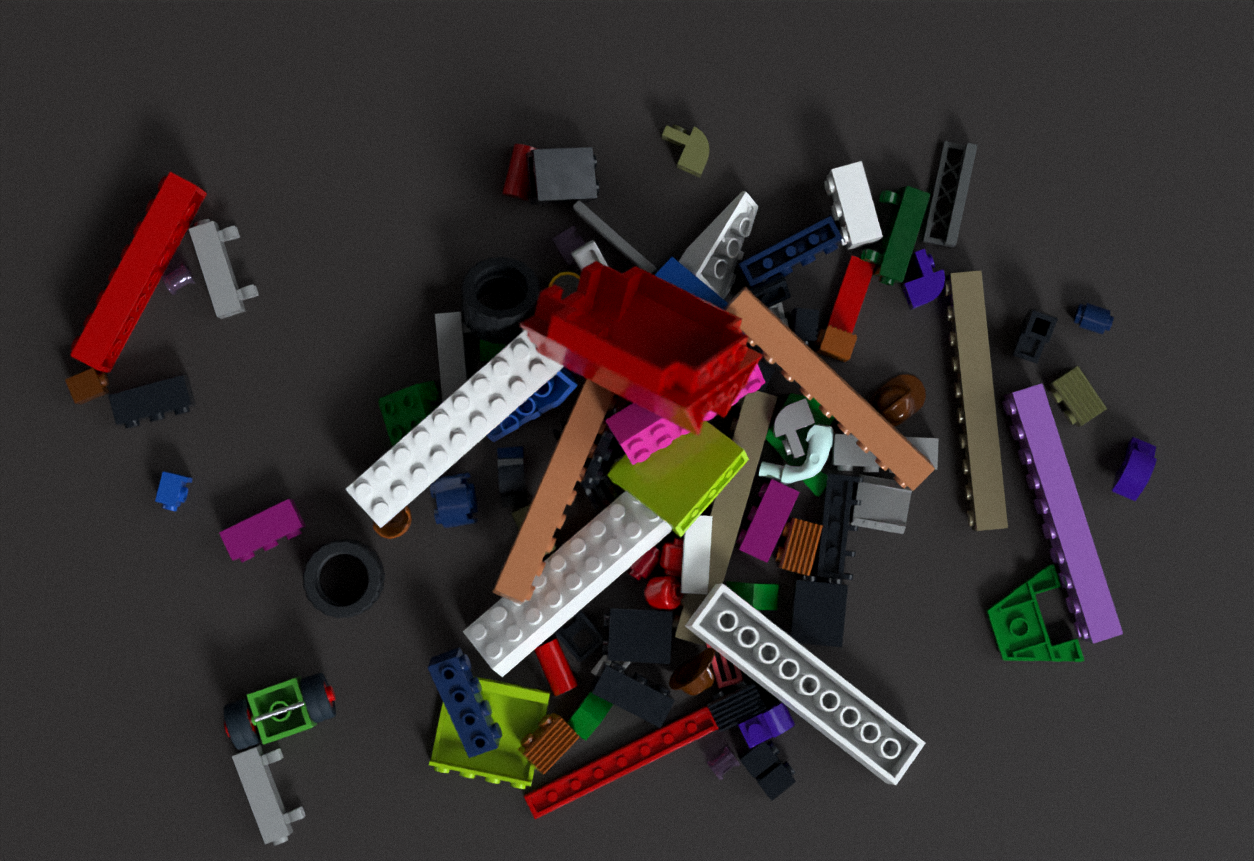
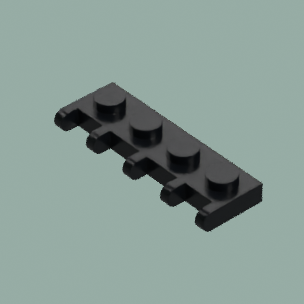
[581,395,633,490]
[817,473,864,580]

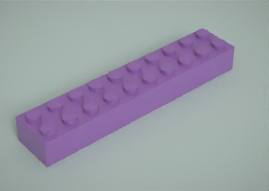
[1002,384,1123,643]

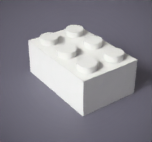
[824,161,883,251]

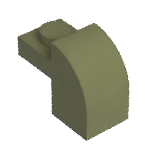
[662,125,709,178]

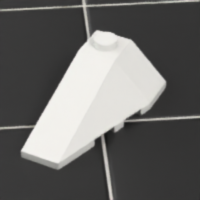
[679,191,759,299]

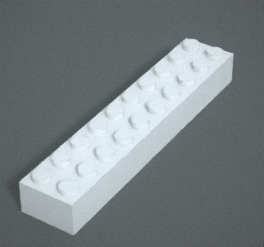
[346,330,564,528]
[463,491,672,677]
[685,584,925,785]

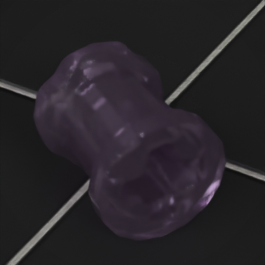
[161,263,196,296]
[706,746,741,781]

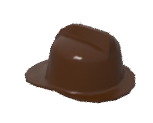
[869,374,926,427]
[669,647,715,696]

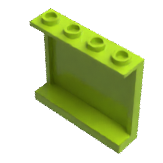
[607,421,749,537]
[429,676,551,789]

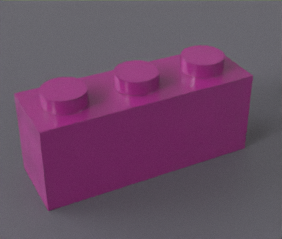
[736,479,800,563]
[219,499,306,563]

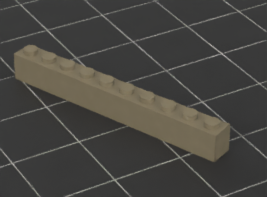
[944,270,1008,531]
[672,391,777,646]

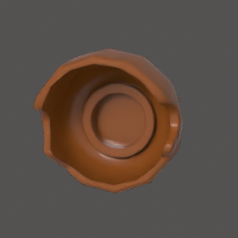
[372,506,412,539]

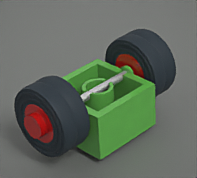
[223,673,336,750]

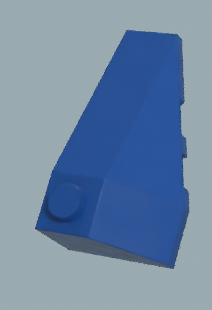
[486,367,578,442]

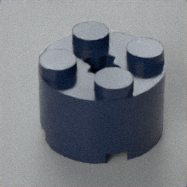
[430,472,478,528]

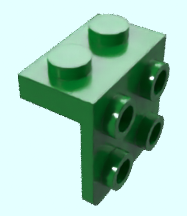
[378,381,441,446]

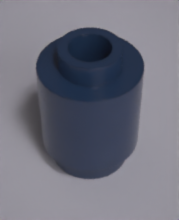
[1073,303,1114,335]

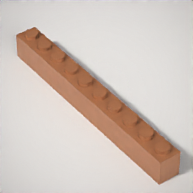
[723,286,935,491]
[492,378,617,605]

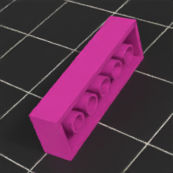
[605,346,766,465]

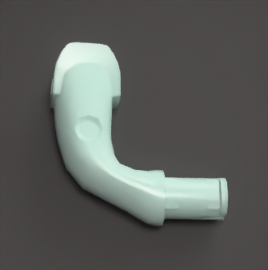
[759,424,834,485]

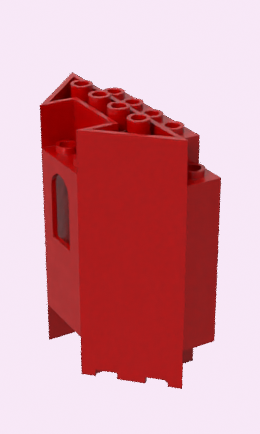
[520,261,763,436]

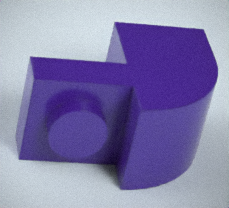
[901,249,945,310]
[1112,437,1157,501]
[738,701,795,748]

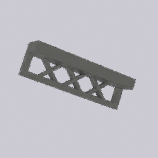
[922,141,977,248]

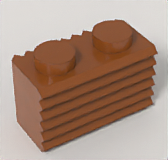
[814,325,857,362]
[775,518,823,576]
[518,713,580,775]

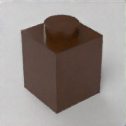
[65,368,110,404]

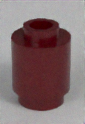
[627,547,662,581]

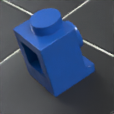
[155,471,193,511]

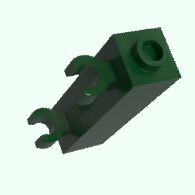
[860,186,931,286]

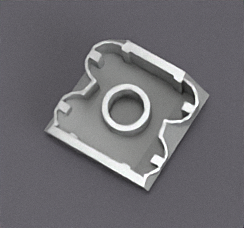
[851,474,912,534]

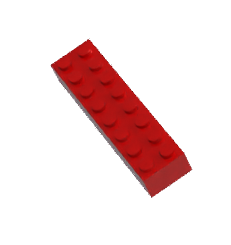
[70,172,207,373]

